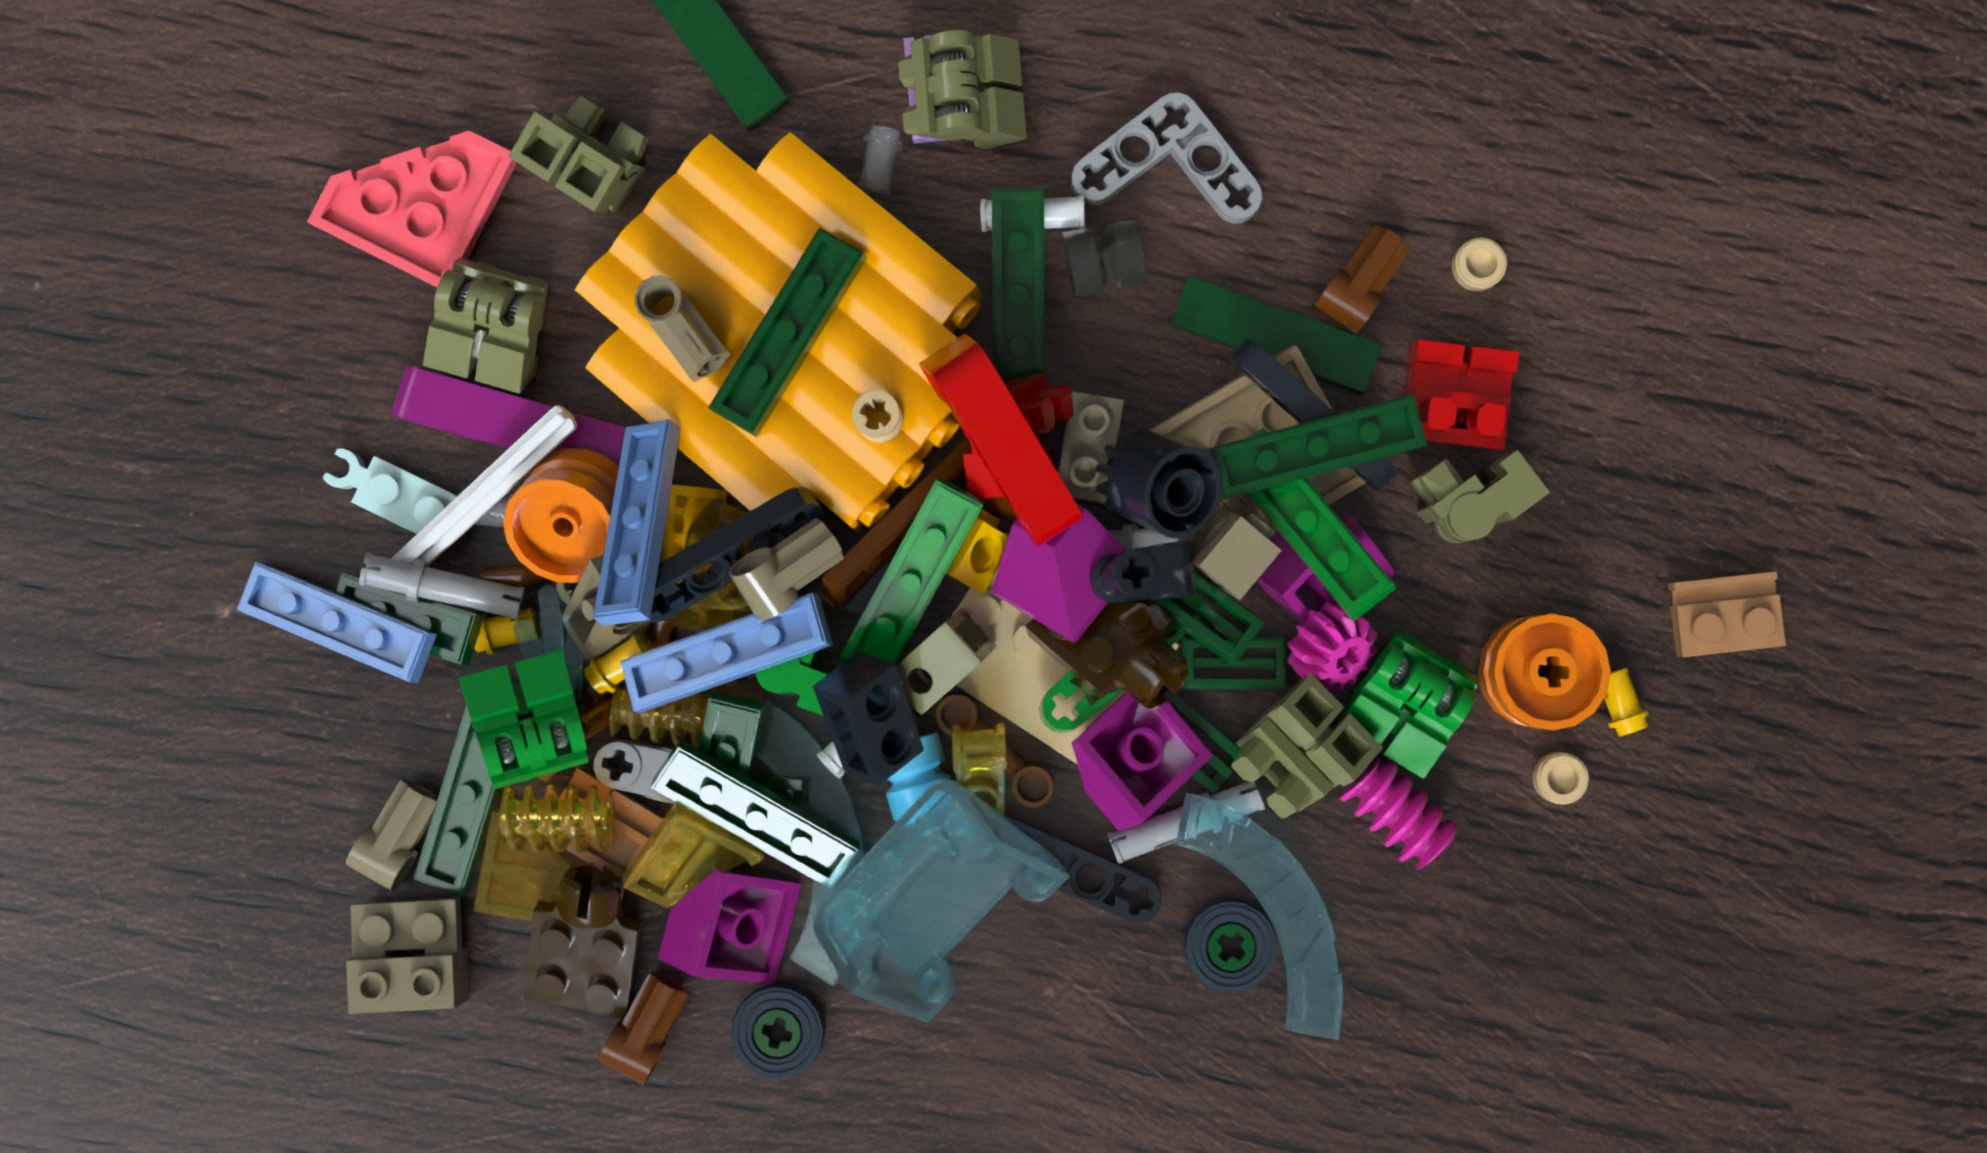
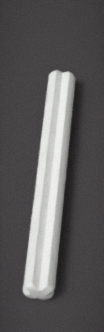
[391,405,577,567]

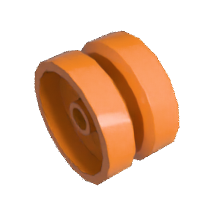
[503,448,619,583]
[1478,614,1611,730]

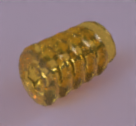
[610,685,721,748]
[499,785,615,852]

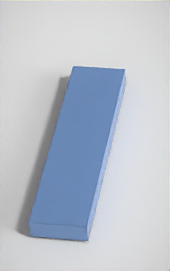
[593,420,680,626]
[237,562,437,683]
[620,593,833,713]

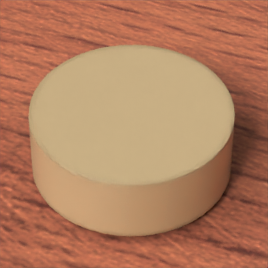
[1452,237,1507,291]
[1532,752,1589,805]

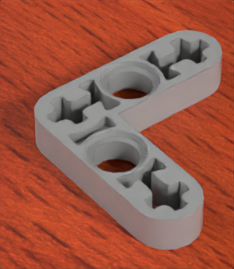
[1071,92,1262,224]

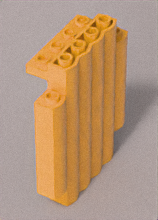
[575,132,982,534]

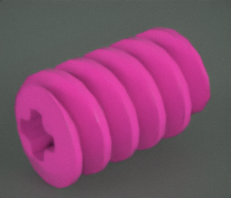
[1339,757,1457,870]

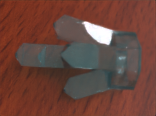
[513,584,584,691]

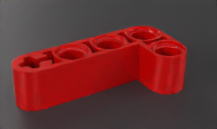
[919,334,1083,548]

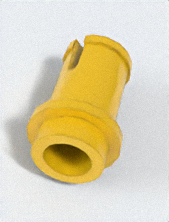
[475,607,540,655]
[584,634,651,694]
[1604,667,1650,737]

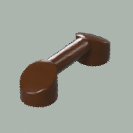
[936,693,1055,808]

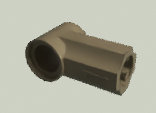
[634,275,731,382]
[729,518,844,620]
[346,779,438,891]

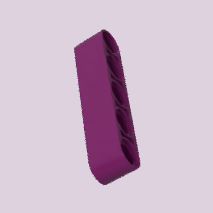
[391,365,626,466]

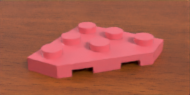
[307,131,517,288]

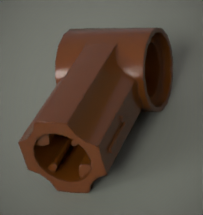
[1313,224,1411,335]
[597,971,690,1085]

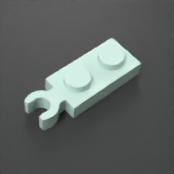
[323,449,458,534]

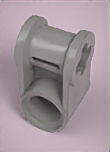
[594,739,680,805]

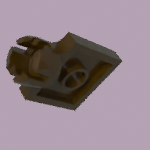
[1025,599,1189,709]
[524,863,642,1019]

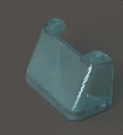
[813,779,1070,1023]

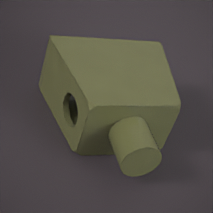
[896,608,997,714]

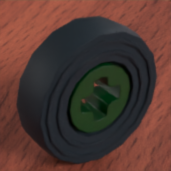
[1183,898,1277,993]
[731,983,825,1079]

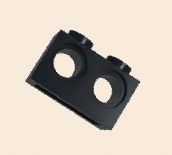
[812,651,924,787]

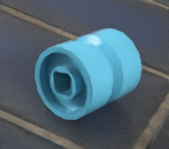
[886,732,958,821]

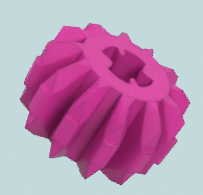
[1287,601,1378,693]

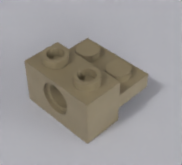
[346,897,470,1014]

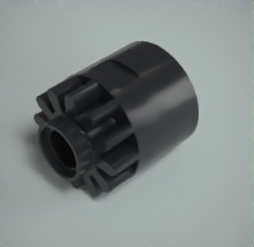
[1095,428,1223,538]

